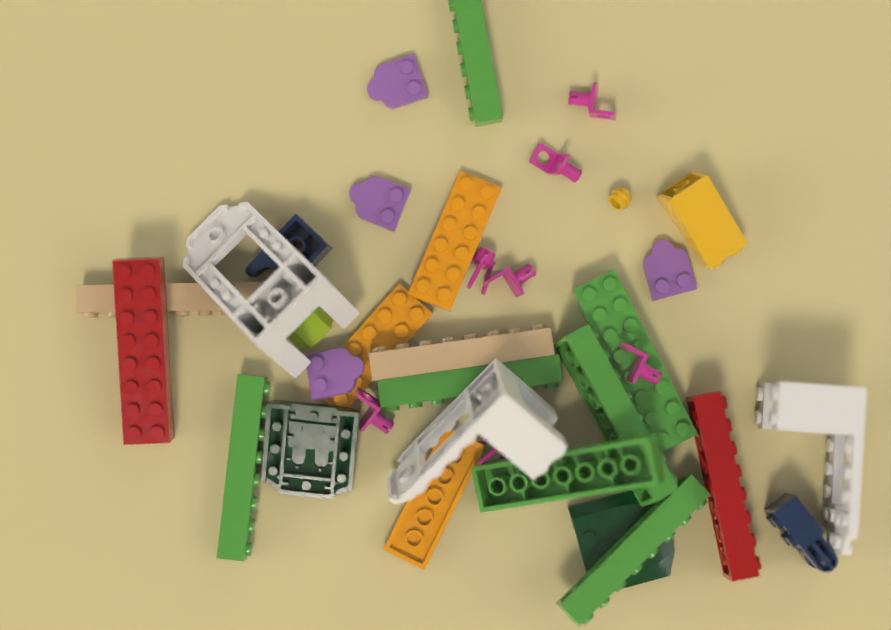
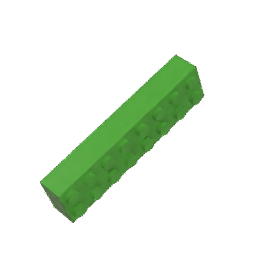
[571,269,698,452]
[554,324,679,507]
[471,433,665,513]

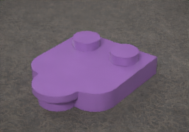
[367,54,428,109]
[349,176,411,232]
[643,240,697,301]
[305,348,364,401]

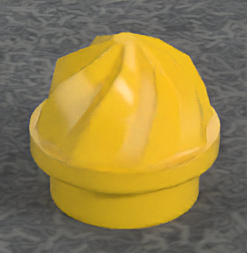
[608,187,632,211]

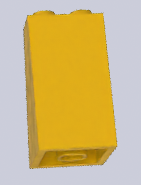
[656,171,748,269]

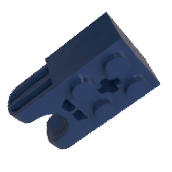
[245,214,333,277]
[764,493,838,572]

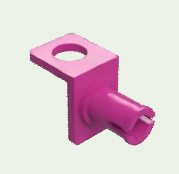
[568,83,616,120]
[529,143,582,183]
[482,263,536,298]
[618,343,663,385]
[356,387,394,434]

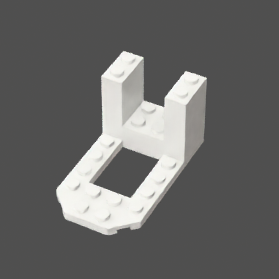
[182,201,360,378]
[387,358,567,505]
[755,381,867,555]

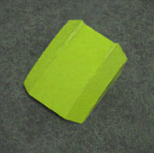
[287,306,333,350]

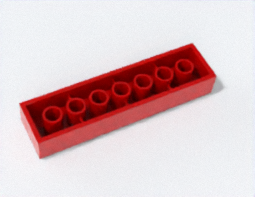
[112,256,175,445]
[686,391,762,582]

